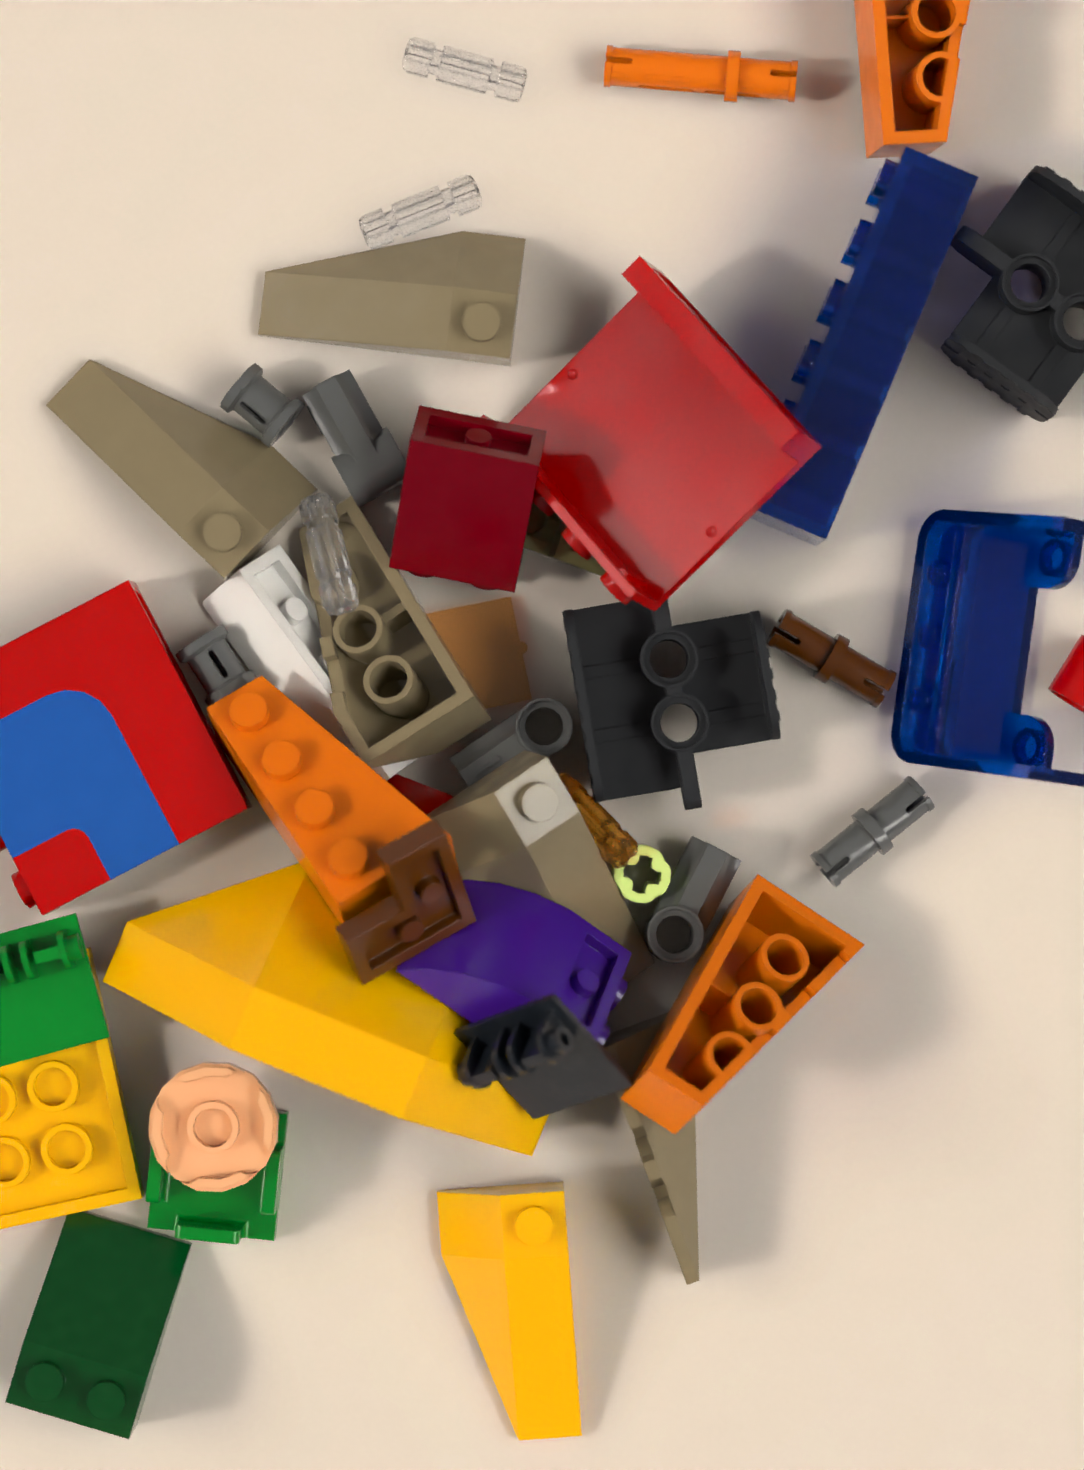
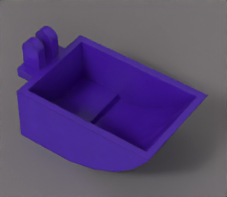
[396,879,632,1046]

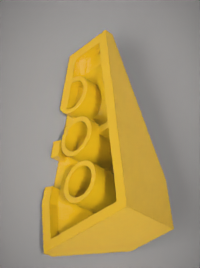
[437,1181,582,1440]

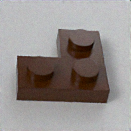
[335,818,477,985]

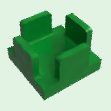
[145,1110,289,1244]

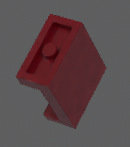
[389,405,547,593]

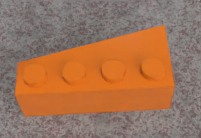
[854,0,970,159]
[206,675,458,924]
[620,874,865,1135]

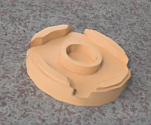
[149,1061,279,1192]

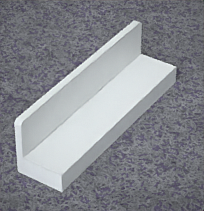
[203,544,418,781]

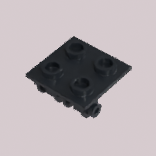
[454,993,634,1119]

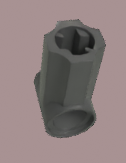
[302,369,406,507]
[450,698,573,787]
[643,836,741,963]

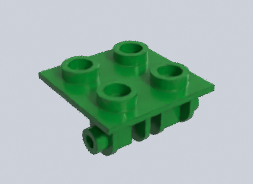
[0,913,110,1067]

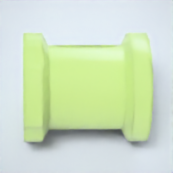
[611,844,671,903]

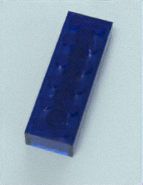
[750,146,978,546]

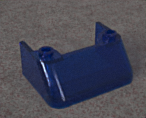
[891,509,1084,787]

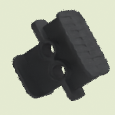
[940,166,1084,422]
[562,599,781,810]

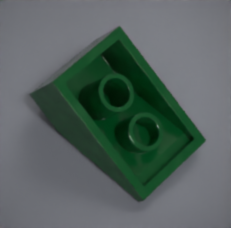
[5,1211,192,1439]

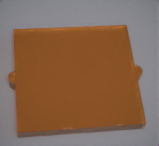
[427,597,532,709]

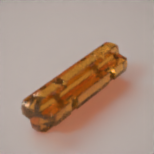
[558,773,638,868]

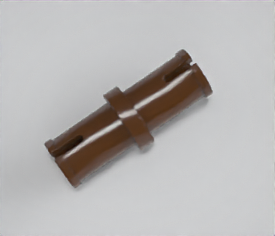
[766,609,897,708]

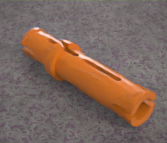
[604,45,798,103]

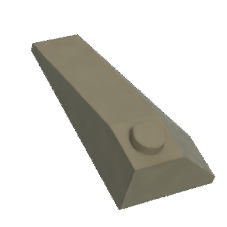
[258,231,526,366]
[46,359,318,580]
[298,495,492,768]
[427,750,655,982]
[603,1013,699,1285]

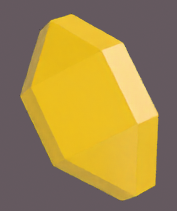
[103,862,549,1156]

